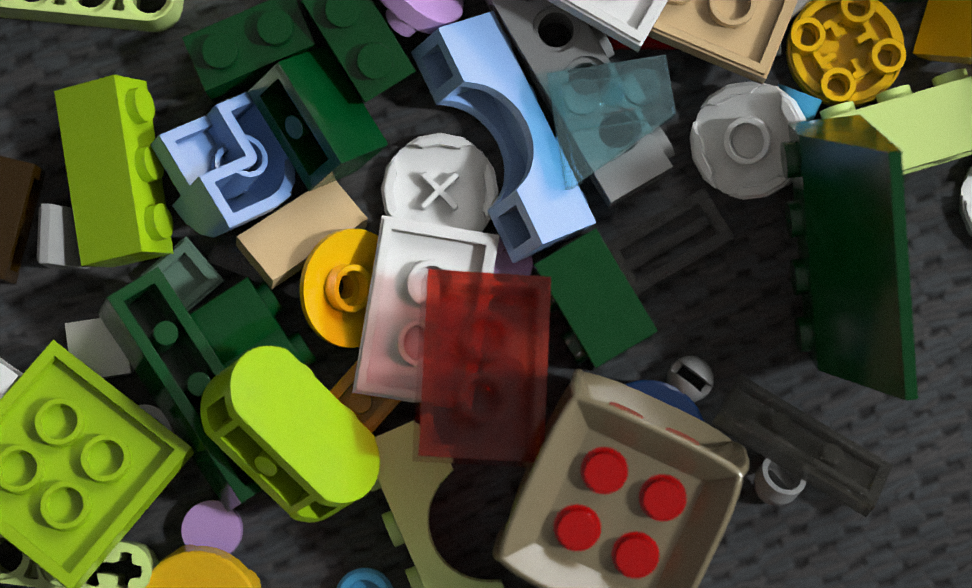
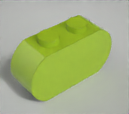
[200,346,380,522]

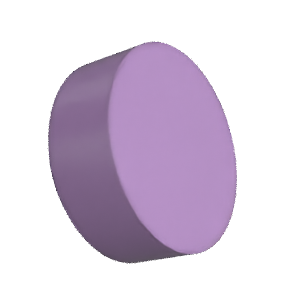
[181,500,243,554]

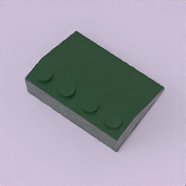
[780,115,918,401]

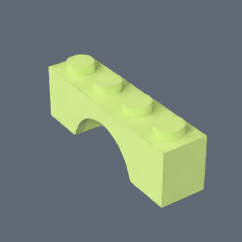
[371,414,505,588]

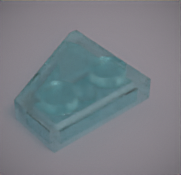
[547,55,676,190]

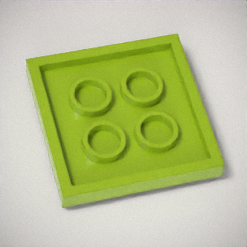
[0,340,194,588]

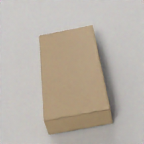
[236,181,368,289]

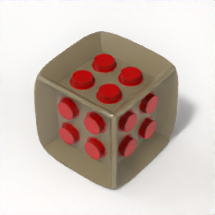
[492,369,749,588]

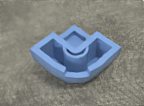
[151,92,295,238]

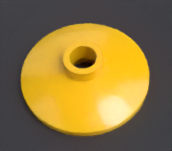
[300,228,378,348]

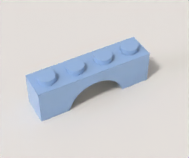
[411,11,596,263]

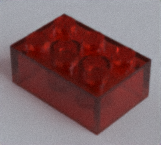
[412,269,551,468]

